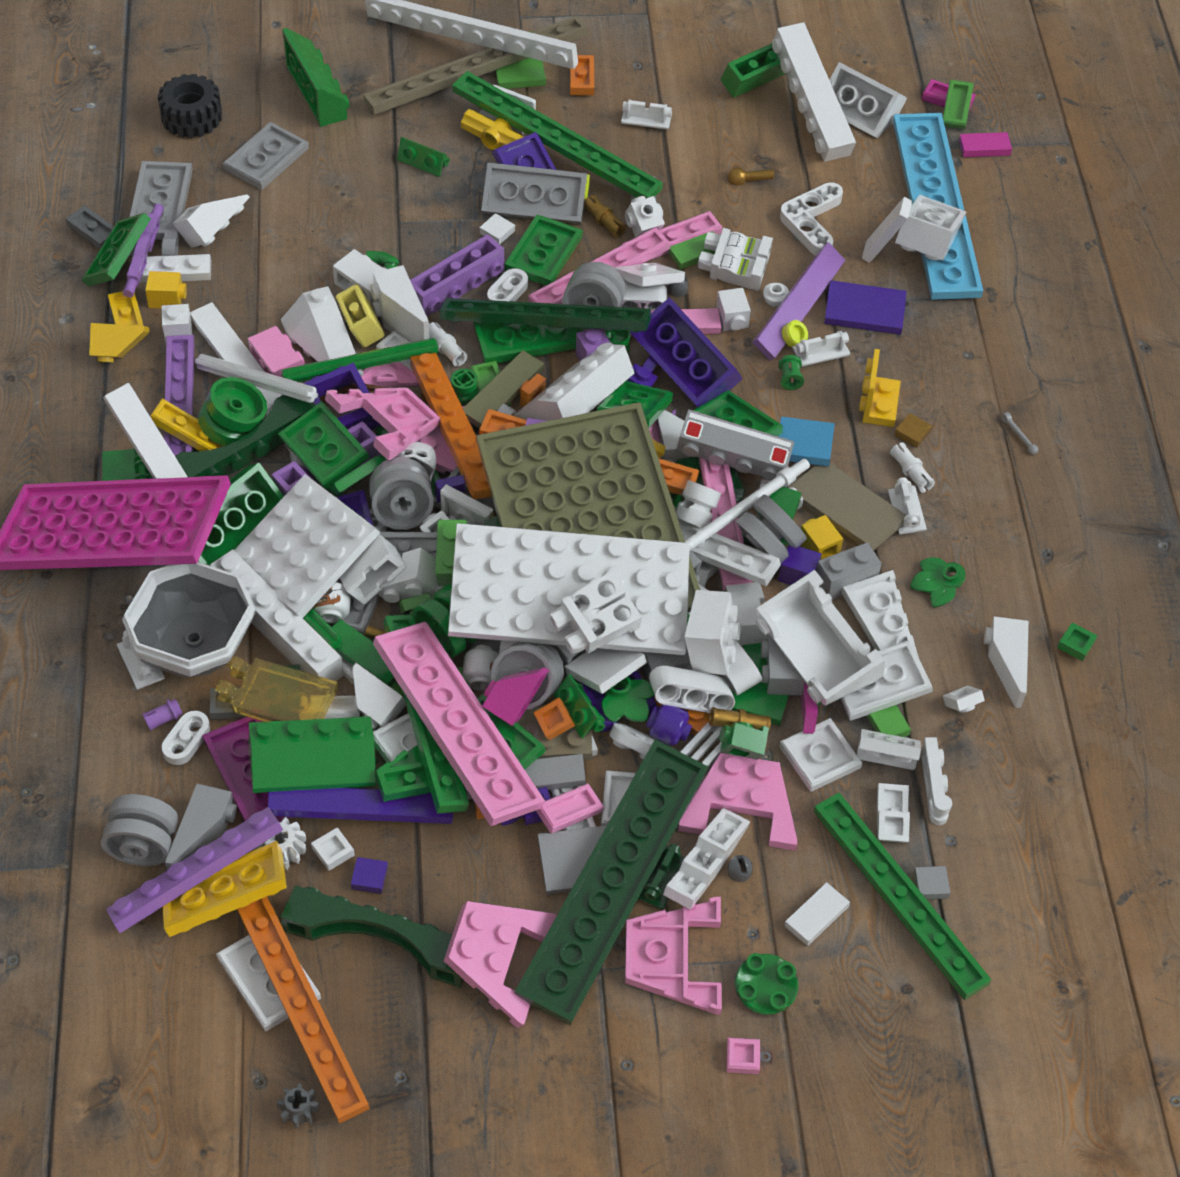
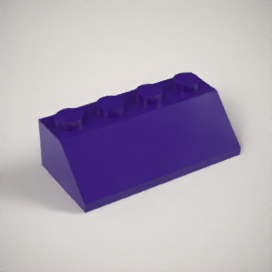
[630,297,743,407]

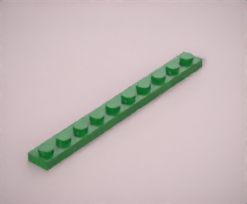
[452,71,663,199]

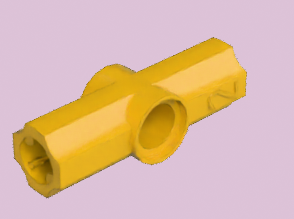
[461,109,525,150]

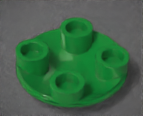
[735,953,799,1015]

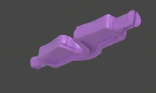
[123,204,164,298]

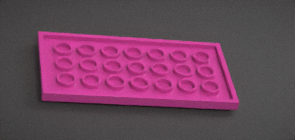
[0,476,231,570]

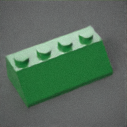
[282,28,350,127]
[198,463,284,566]
[248,716,376,793]

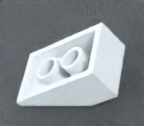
[895,195,966,260]
[370,265,429,342]

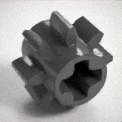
[277,1083,319,1129]

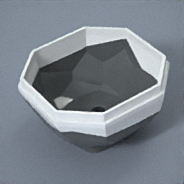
[122,562,256,677]

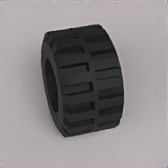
[158,74,222,138]

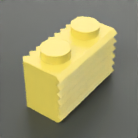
[335,284,385,347]

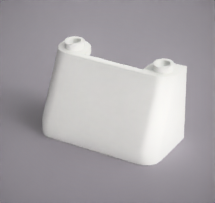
[756,570,885,705]

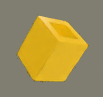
[145,271,187,309]
[801,515,843,560]

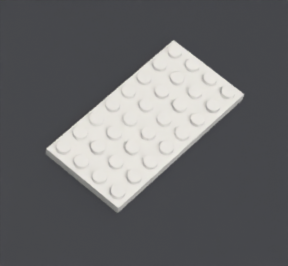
[448,523,690,655]

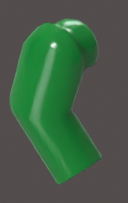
[366,250,399,269]

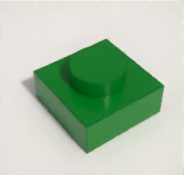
[1057,622,1098,661]

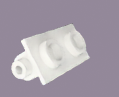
[621,99,672,130]
[792,331,851,367]
[888,477,927,535]
[117,630,165,690]

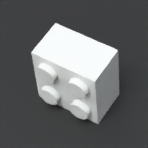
[685,590,741,675]

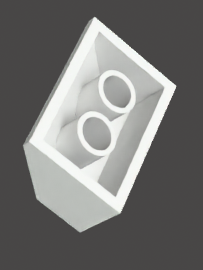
[829,62,907,138]

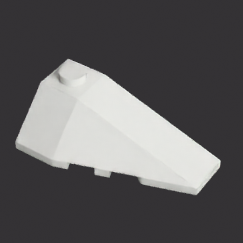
[281,286,363,376]

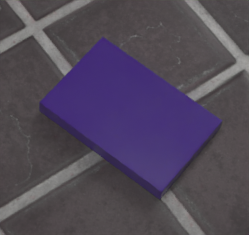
[824,280,907,335]

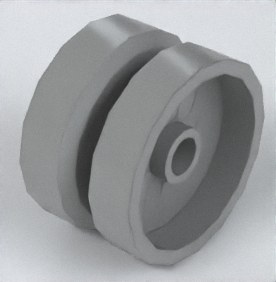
[562,262,626,329]
[369,457,434,530]
[735,494,807,564]
[490,642,564,709]
[100,794,178,866]

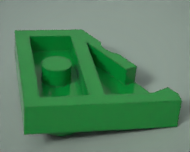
[376,745,431,802]

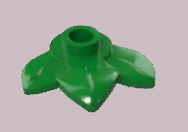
[910,557,966,608]
[602,676,655,722]

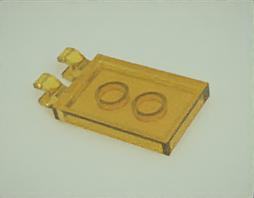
[215,656,339,722]

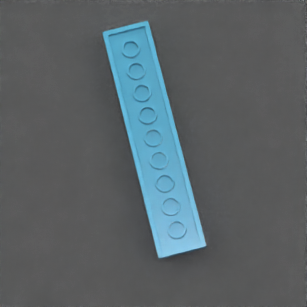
[893,113,983,300]

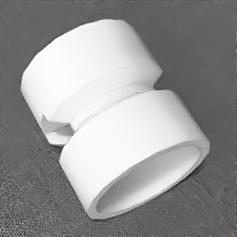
[675,480,722,528]

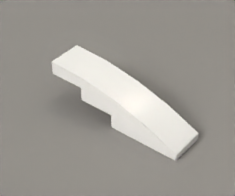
[663,808,750,910]

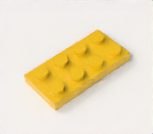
[163,841,287,937]

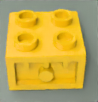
[859,349,901,427]

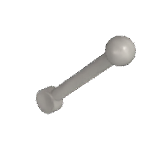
[1001,412,1038,455]

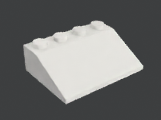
[514,343,634,421]

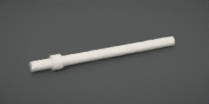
[685,459,810,551]

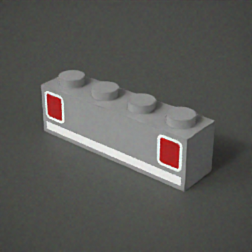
[676,409,795,481]

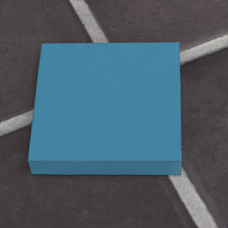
[778,417,835,466]

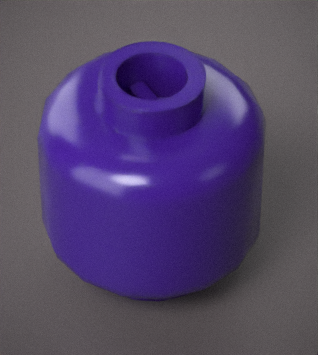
[646,704,693,746]

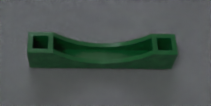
[175,395,316,477]
[280,885,464,988]

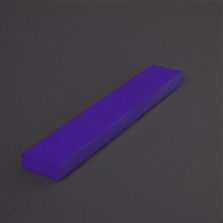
[268,788,453,824]

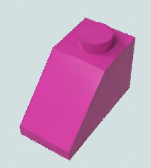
[482,667,549,726]

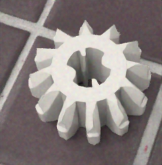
[254,817,306,870]

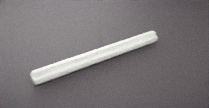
[195,354,318,403]

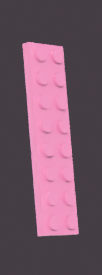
[373,622,545,826]

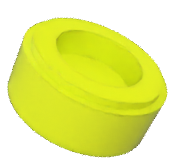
[782,320,808,347]

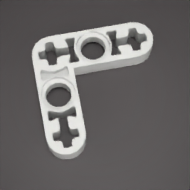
[780,182,843,256]

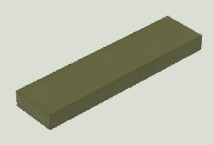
[463,351,544,429]

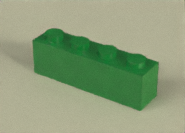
[720,43,816,98]

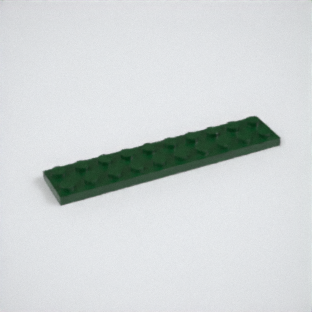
[515,739,709,1026]

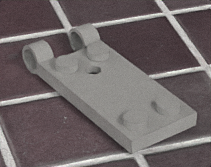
[129,161,193,256]

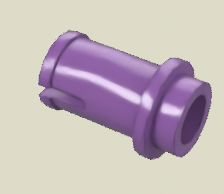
[142,699,183,731]

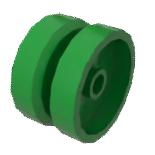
[198,377,267,446]
[413,584,479,659]

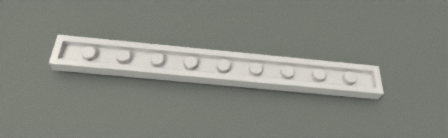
[365,0,578,69]

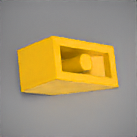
[89,323,149,363]

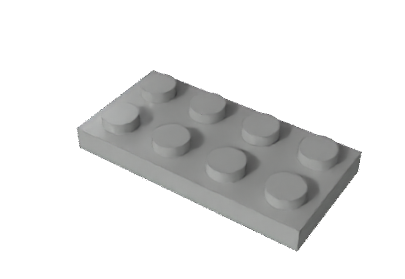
[481,163,587,225]

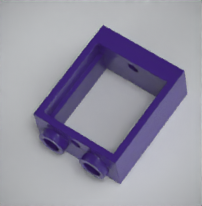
[304,363,382,430]

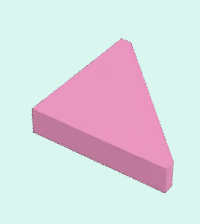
[361,361,420,387]

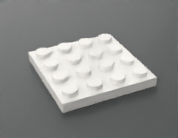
[234,474,380,618]

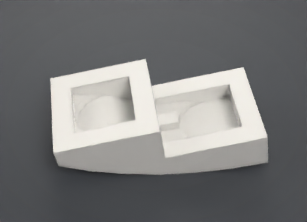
[877,783,910,843]

